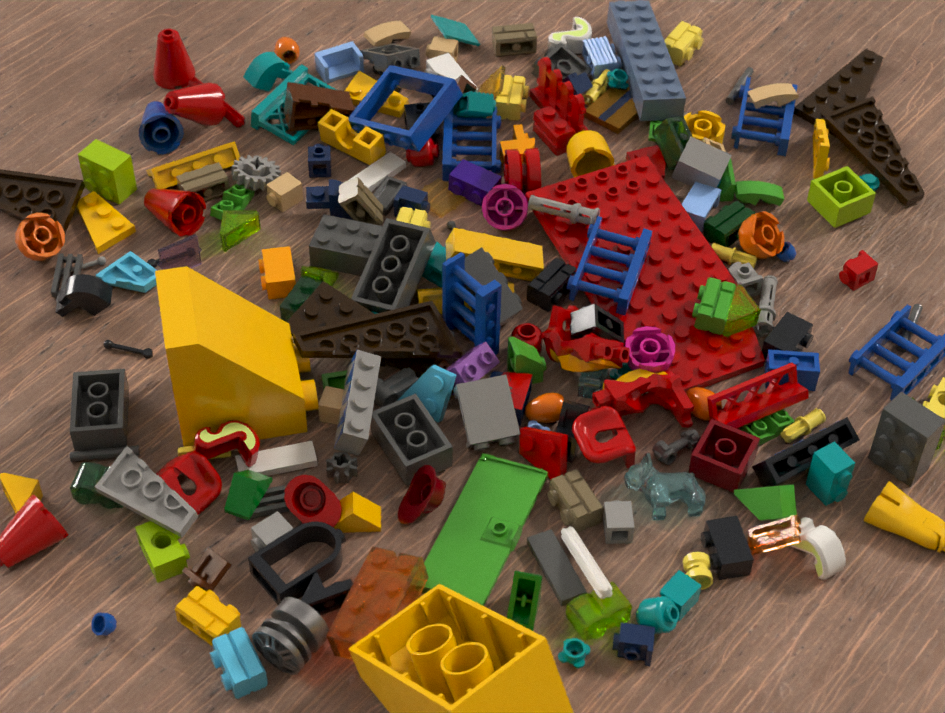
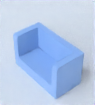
[314,41,364,84]
[682,182,721,233]

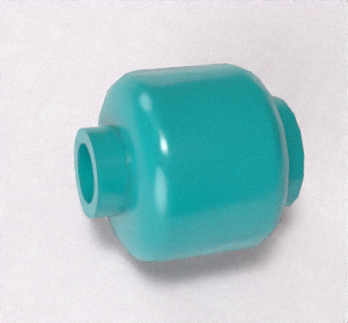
[636,596,679,634]

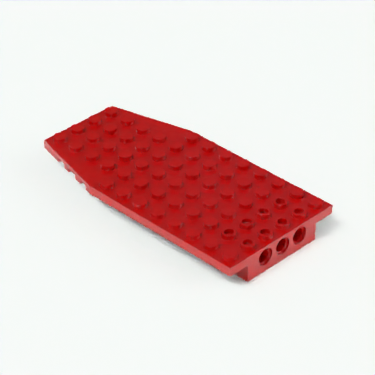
[525,155,765,392]

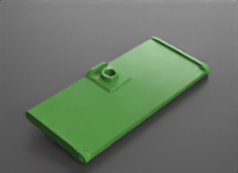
[412,453,548,606]

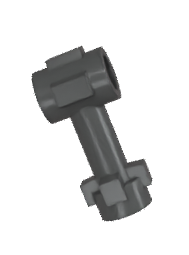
[652,429,700,465]

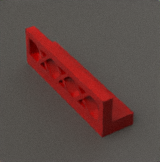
[707,363,809,429]

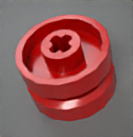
[504,148,541,193]

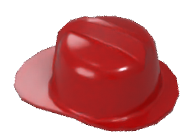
[284,474,342,527]

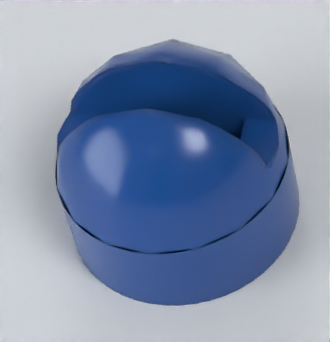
[776,241,796,262]
[91,613,117,636]

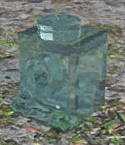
[578,368,609,399]

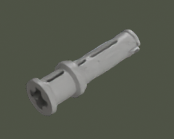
[528,195,600,225]
[752,275,778,338]

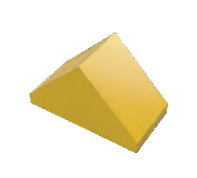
[0,473,43,514]
[333,492,381,533]

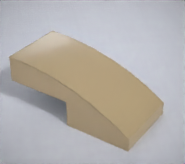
[363,21,412,46]
[748,83,799,109]

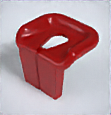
[572,406,636,468]
[155,451,222,516]

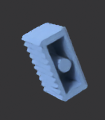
[582,36,621,80]

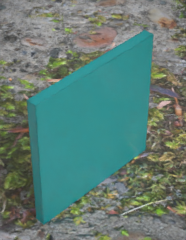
[430,14,480,47]

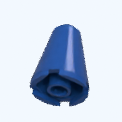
[139,101,184,155]

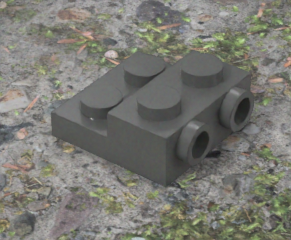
[531,42,592,78]
[360,43,420,73]

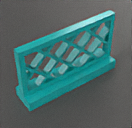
[250,64,337,146]

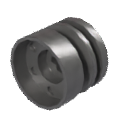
[252,597,330,675]

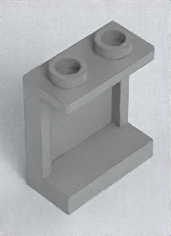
[453,375,520,451]

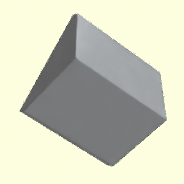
[671,136,732,188]

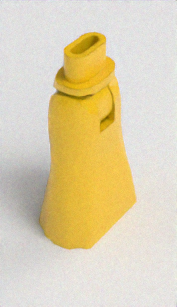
[863,481,945,553]

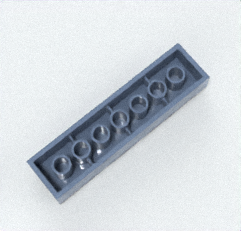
[607,0,686,121]

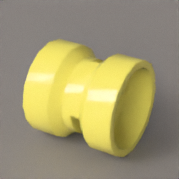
[683,552,713,590]

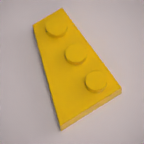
[345,71,409,118]
[812,119,830,179]
[76,191,136,254]

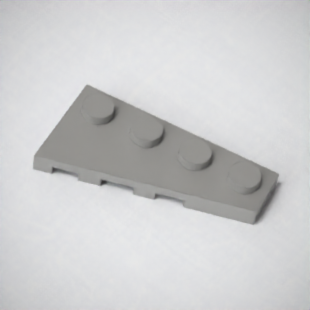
[95,446,198,538]

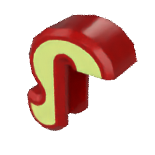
[193,420,260,468]

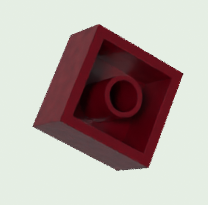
[688,419,760,493]

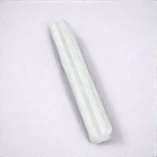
[561,526,613,600]

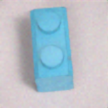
[210,627,268,699]

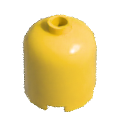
[567,130,614,177]

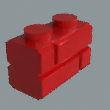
[533,105,575,156]

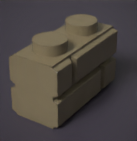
[492,23,537,57]
[176,162,230,201]
[338,177,383,225]
[547,469,604,533]

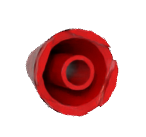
[153,28,195,90]
[164,83,226,126]
[144,188,206,237]
[0,494,69,568]

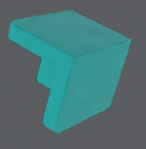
[660,570,702,621]

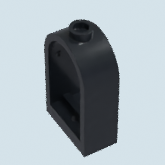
[248,522,346,605]

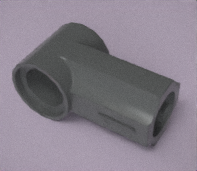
[374,367,418,408]

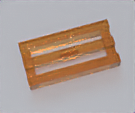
[748,515,801,556]

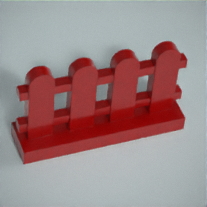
[529,57,589,134]

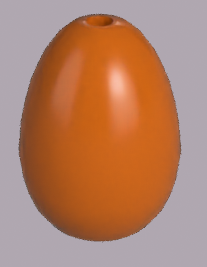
[275,37,300,64]
[686,387,723,421]
[525,392,564,423]

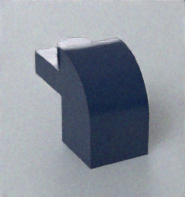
[306,179,353,220]

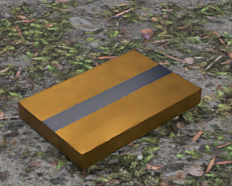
[584,81,638,134]

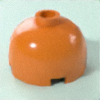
[739,211,784,259]
[15,212,65,261]

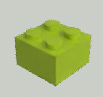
[78,139,137,205]
[807,166,876,228]

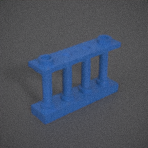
[731,77,798,156]
[442,107,501,181]
[567,216,653,315]
[442,252,502,355]
[848,304,945,401]

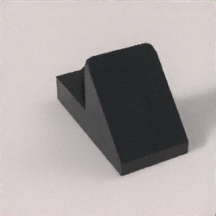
[301,572,356,616]

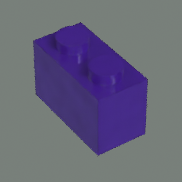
[448,159,502,206]

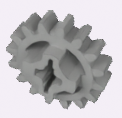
[231,155,281,191]

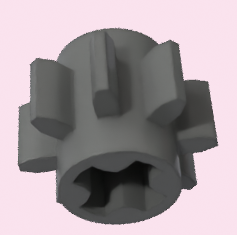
[326,452,358,484]

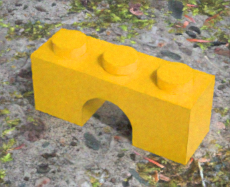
[318,109,386,165]

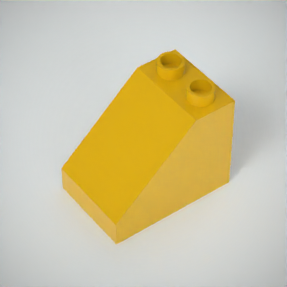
[155,266,319,447]
[349,584,573,713]

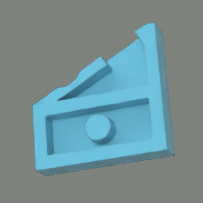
[96,251,158,293]
[398,365,457,423]

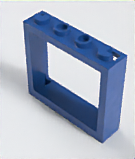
[348,65,463,152]

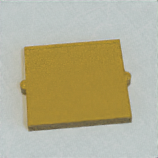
[480,65,506,99]
[422,178,467,218]

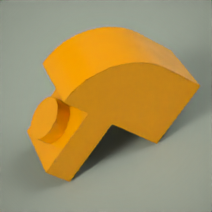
[499,124,535,173]

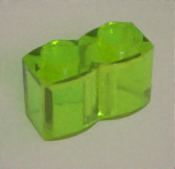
[565,582,632,640]

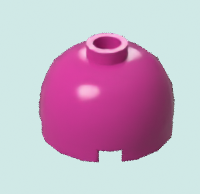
[482,184,528,231]
[625,326,675,373]

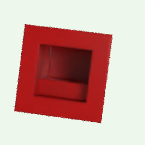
[839,250,879,291]

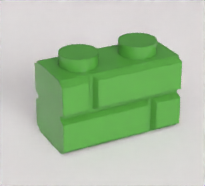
[692,277,736,335]

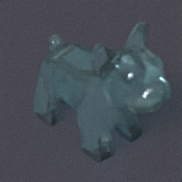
[624,453,705,521]

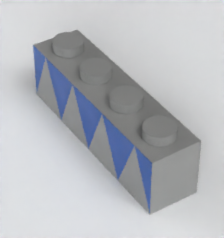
[334,350,381,456]

